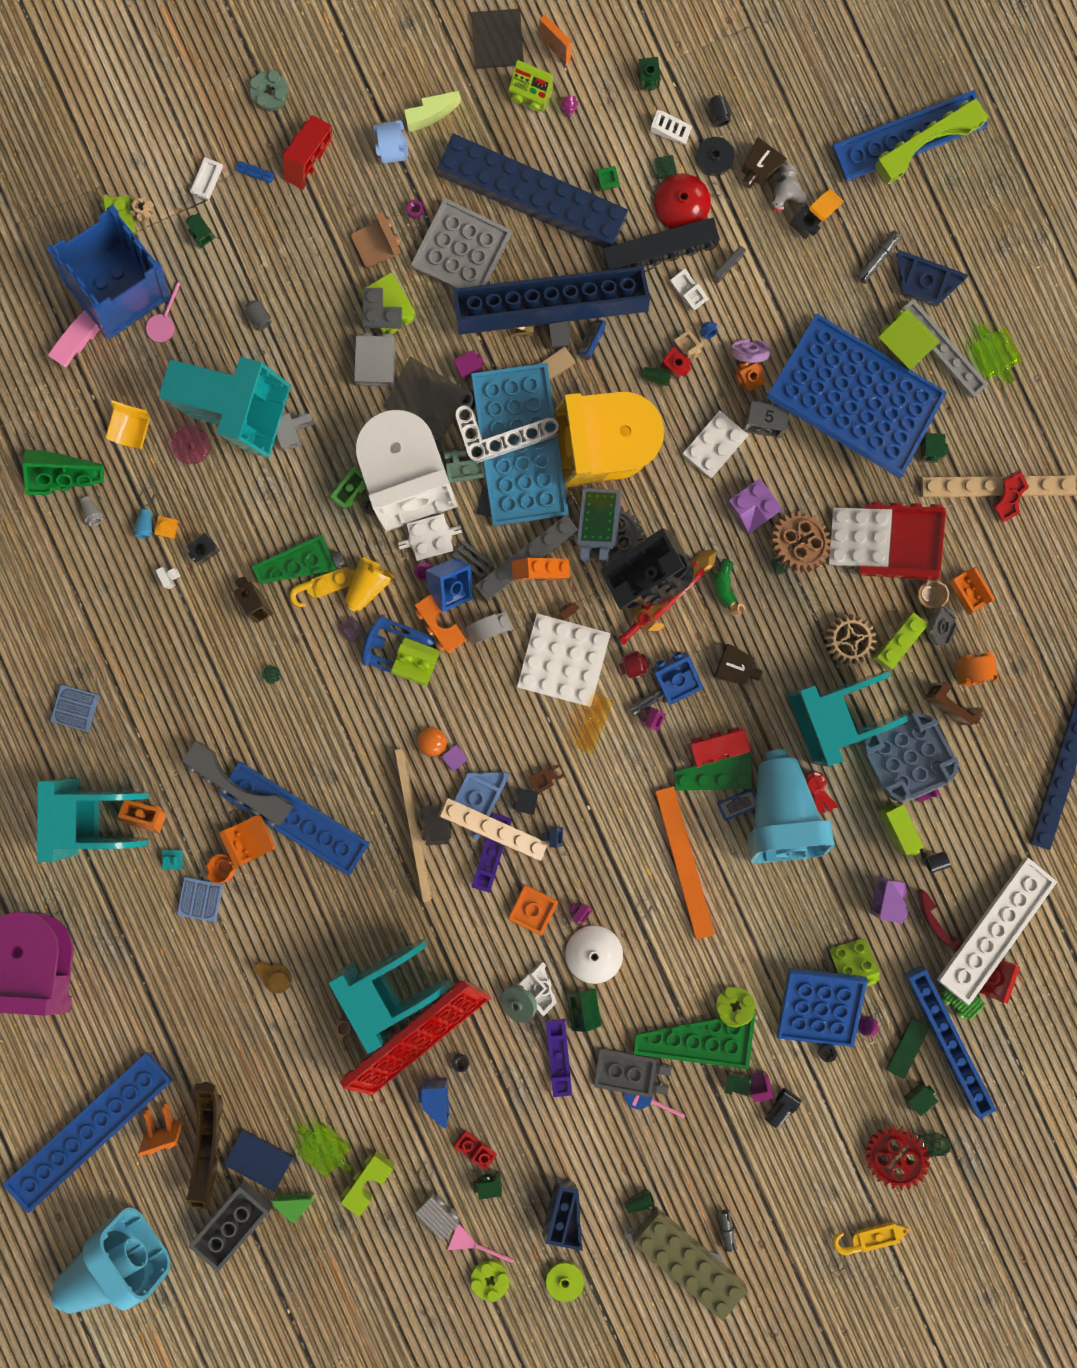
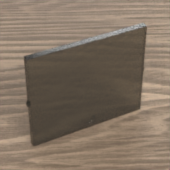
[383,356,468,442]

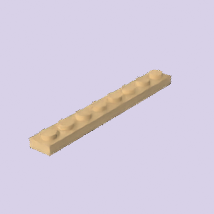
[921,475,1076,498]

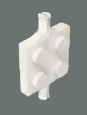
[398,514,463,561]

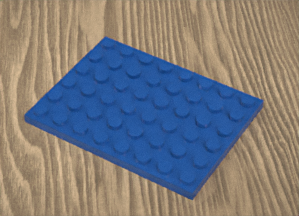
[766,313,947,479]

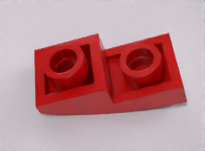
[453,1129,497,1170]

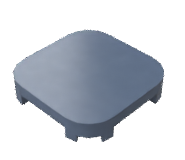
[864,712,959,802]

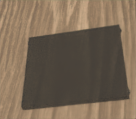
[471,8,524,69]

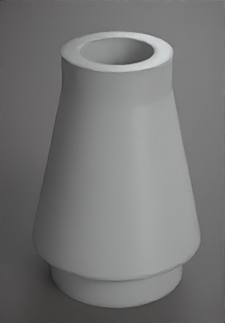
[80,496,103,526]

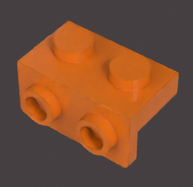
[949,567,995,614]

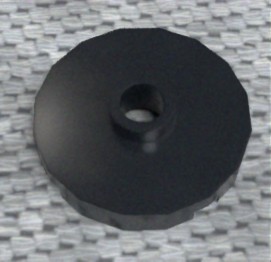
[696,137,735,177]

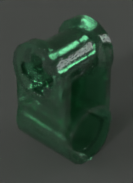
[913,1133,951,1159]

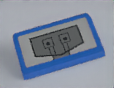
[577,320,606,361]
[717,789,756,821]

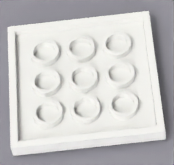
[517,614,611,707]

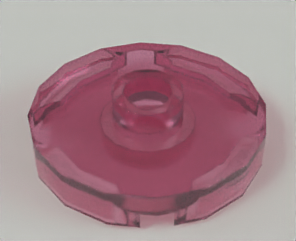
[172,426,211,465]

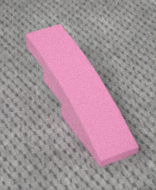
[48,310,100,368]

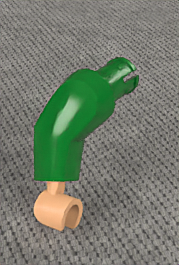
[713,559,745,616]

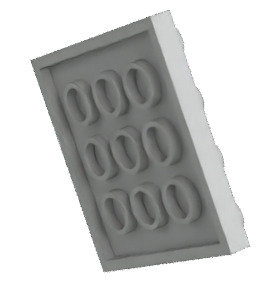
[411,197,513,289]

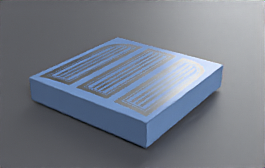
[50,685,100,732]
[177,877,223,922]

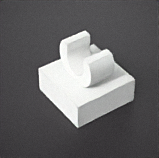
[156,567,181,589]

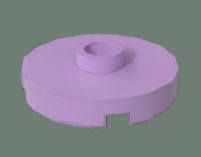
[731,339,770,363]

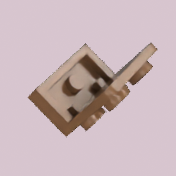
[351,212,401,268]

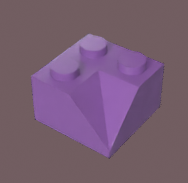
[726,478,782,534]
[871,876,908,924]

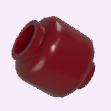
[619,651,649,678]

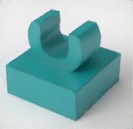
[162,850,183,870]

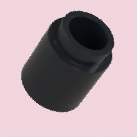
[708,95,731,127]

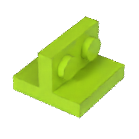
[391,638,440,687]

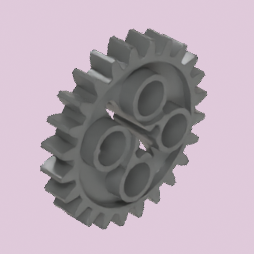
[591,506,644,567]

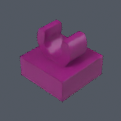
[640,707,666,731]
[569,903,593,925]

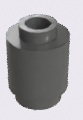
[245,300,272,330]

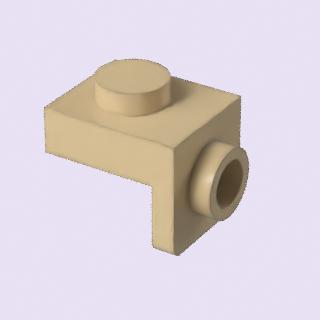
[674,329,704,359]

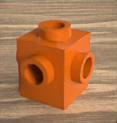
[734,361,766,392]

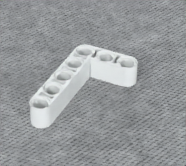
[456,406,560,462]

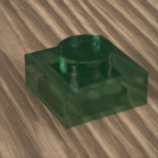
[654,155,677,180]

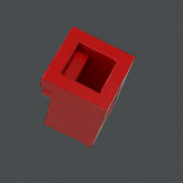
[661,346,692,380]

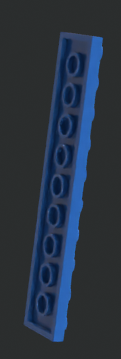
[3,1052,173,1214]

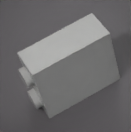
[354,333,396,387]

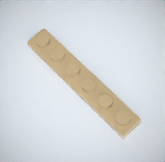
[438,798,548,861]

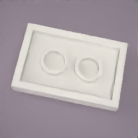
[682,411,748,479]

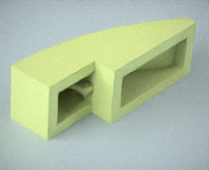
[404,91,461,132]

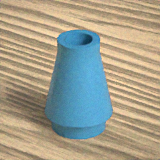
[133,509,152,539]

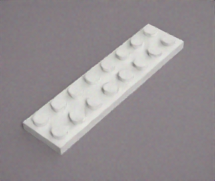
[937,857,1057,1005]

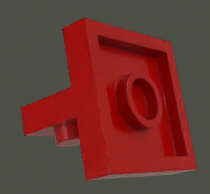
[979,959,1020,1004]

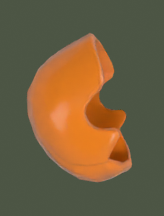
[417,727,447,757]
[206,853,236,884]

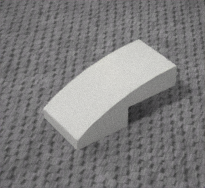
[669,269,709,311]

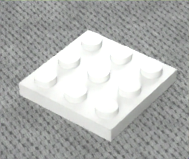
[829,508,892,567]

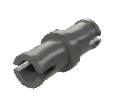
[718,1209,737,1252]

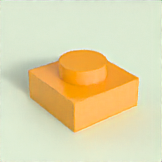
[154,516,179,539]

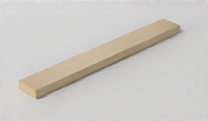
[395,749,432,902]

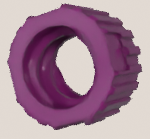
[406,199,424,219]

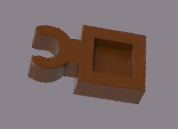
[528,765,564,794]

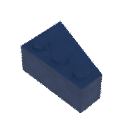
[542,1178,583,1251]

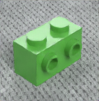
[327,466,366,509]

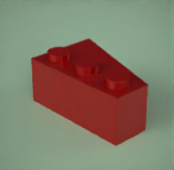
[282,115,332,190]

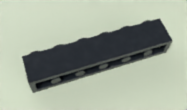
[602,217,720,270]

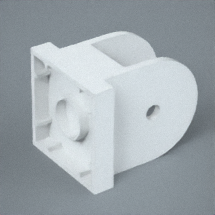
[356,410,458,532]

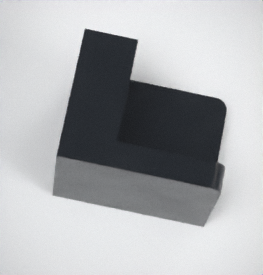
[515,788,538,815]

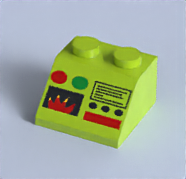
[509,60,553,112]

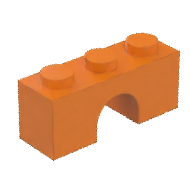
[511,558,570,581]
[415,594,467,653]

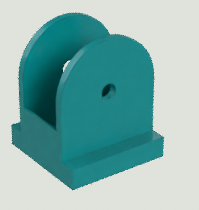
[787,670,908,767]
[37,778,150,862]
[329,938,451,1054]

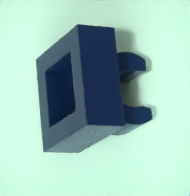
[541,827,563,848]

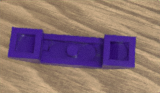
[472,813,512,893]
[546,1019,572,1097]

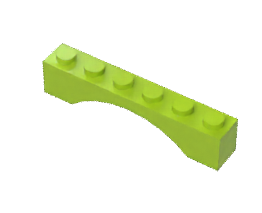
[875,98,989,185]

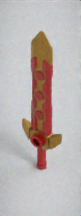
[618,549,717,645]

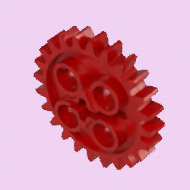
[865,1125,930,1191]

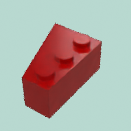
[687,727,751,767]

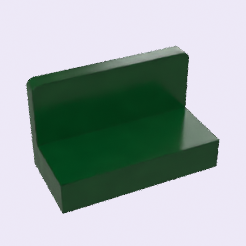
[567,988,601,1032]

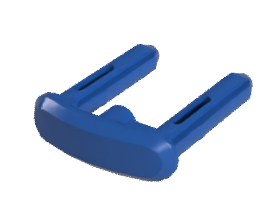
[361,614,435,673]

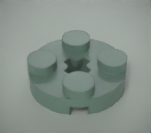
[250,70,289,112]

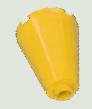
[345,557,394,612]

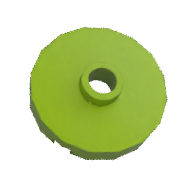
[546,1261,584,1302]

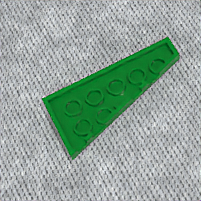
[633,1011,756,1069]

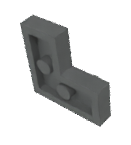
[363,288,402,329]

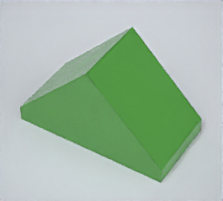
[272,1193,314,1224]

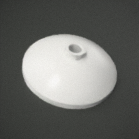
[565,925,623,984]

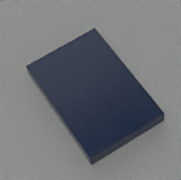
[224,1129,294,1192]

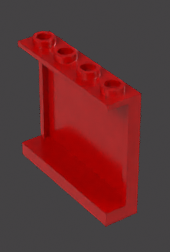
[860,502,947,580]

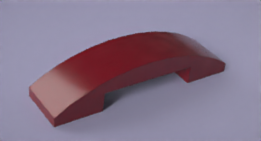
[918,889,963,952]

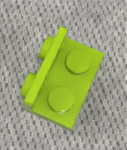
[101,194,137,235]

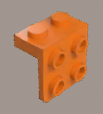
[219,815,275,868]

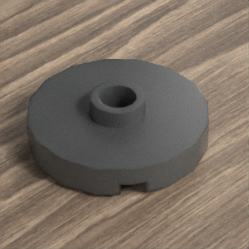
[927,607,956,646]

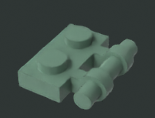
[444,448,486,484]

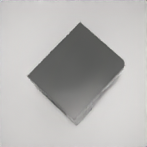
[549,321,571,350]

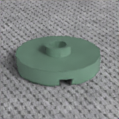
[501,985,537,1023]

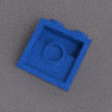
[651,651,704,705]

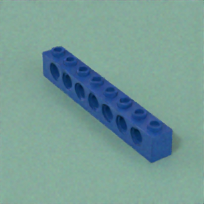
[903,966,997,1119]

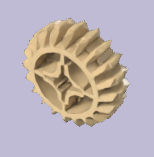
[824,614,877,666]

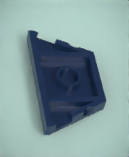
[896,250,968,306]

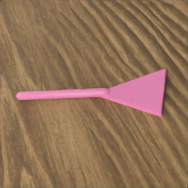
[447,1224,514,1263]

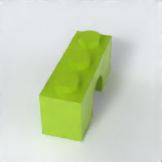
[872,612,928,670]
[341,1150,395,1217]

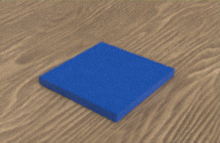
[776,968,868,1047]

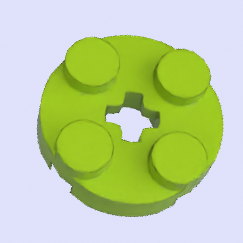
[716,987,755,1027]
[471,1259,509,1302]

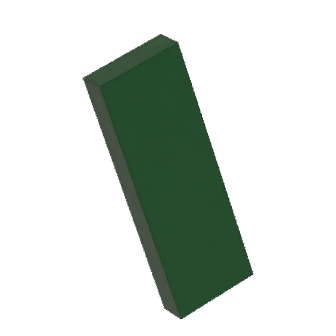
[886,1017,930,1079]

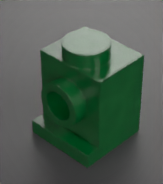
[186,213,216,248]
[473,1171,502,1200]

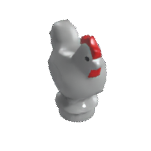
[771,166,807,212]

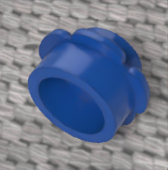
[700,321,718,339]

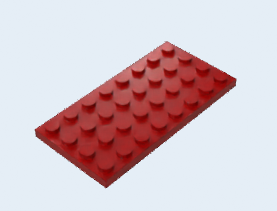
[339,980,492,1095]

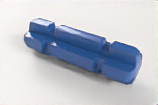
[236,161,274,183]

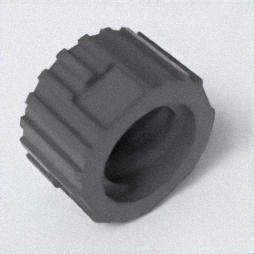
[331,550,347,570]

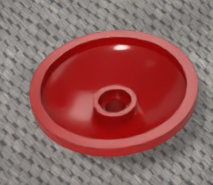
[654,174,711,229]

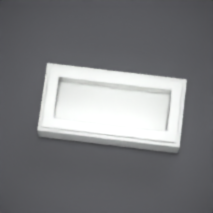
[190,157,223,201]

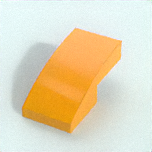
[809,189,844,222]

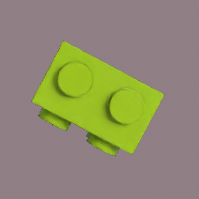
[830,938,880,986]

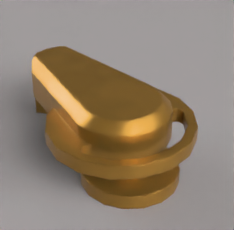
[253,961,292,993]

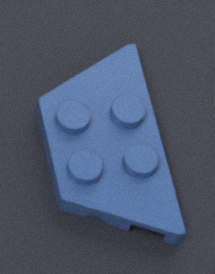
[454,772,510,841]

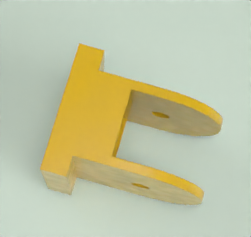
[554,392,664,488]

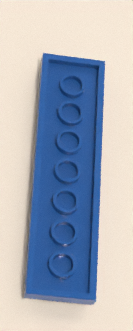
[832,90,988,182]
[219,761,370,876]

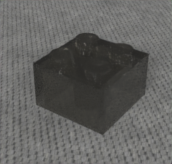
[420,803,452,846]

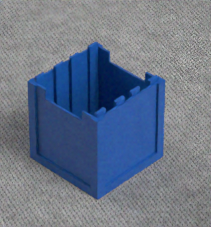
[46,204,171,340]

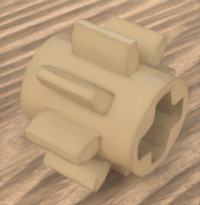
[129,196,155,222]

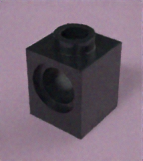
[790,204,821,239]
[187,533,220,564]

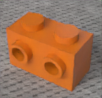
[118,800,166,833]

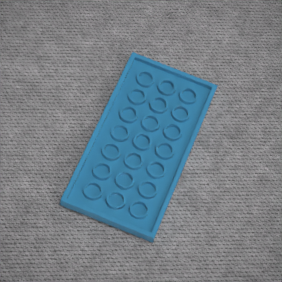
[471,363,569,526]

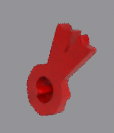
[804,771,838,813]

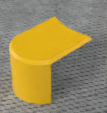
[105,401,150,449]

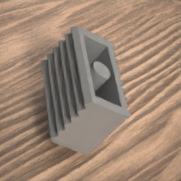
[415,1192,459,1241]

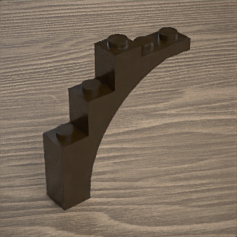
[186,1082,224,1209]

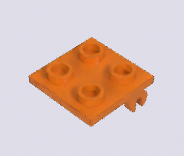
[138,1103,183,1157]

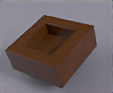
[559,602,579,621]

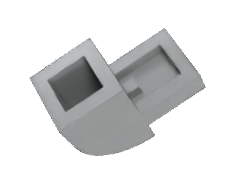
[277,412,315,451]
[465,611,513,645]

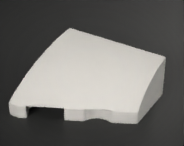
[517,962,557,1016]

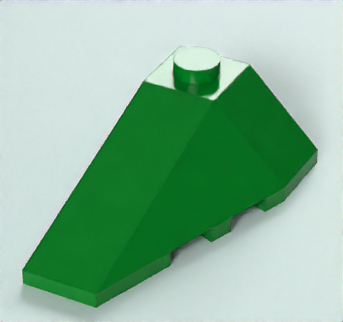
[23,450,104,495]

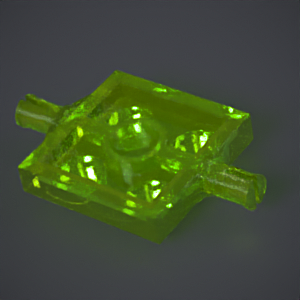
[970,323,1024,384]
[297,1122,352,1178]

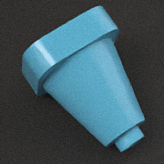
[747,749,835,863]
[51,1207,170,1314]

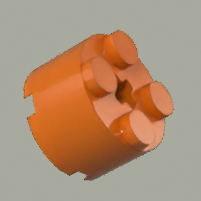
[955,652,999,686]

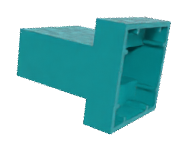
[158,357,291,458]

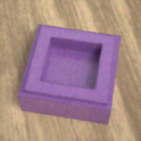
[442,745,468,771]

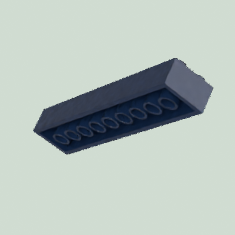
[437,133,628,248]
[453,266,650,335]

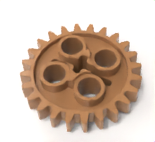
[770,511,832,573]

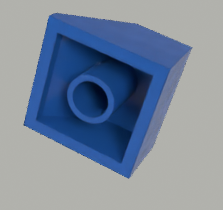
[426,558,473,612]
[418,1078,449,1128]

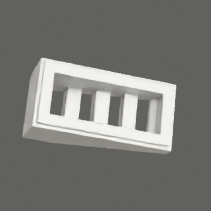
[650,110,692,145]

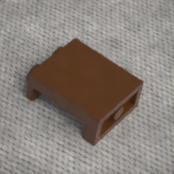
[924,682,983,725]

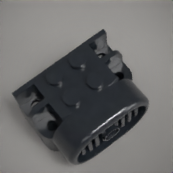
[600,528,694,610]

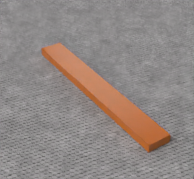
[655,786,715,940]

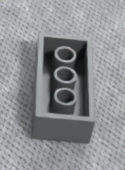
[189,1179,273,1272]

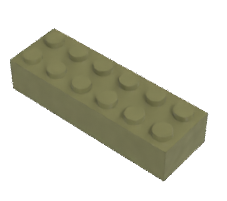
[632,1207,748,1321]

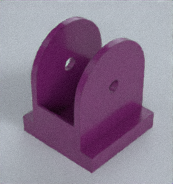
[0,912,74,1016]

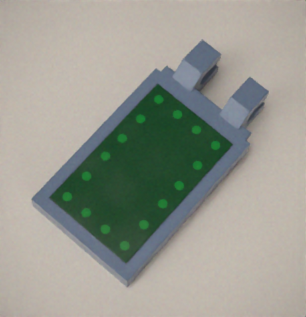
[577,488,622,563]

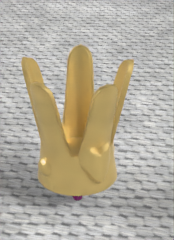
[510,326,539,337]

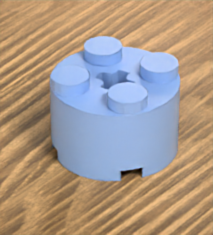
[373,120,408,164]

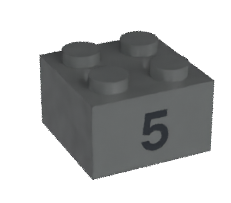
[743,399,789,438]

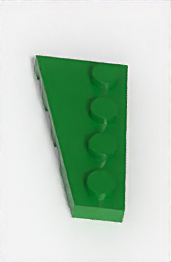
[252,535,338,584]
[674,752,752,791]

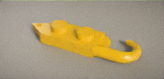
[290,567,355,607]
[833,1221,910,1255]

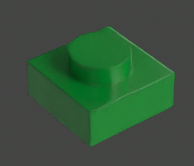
[597,166,620,191]

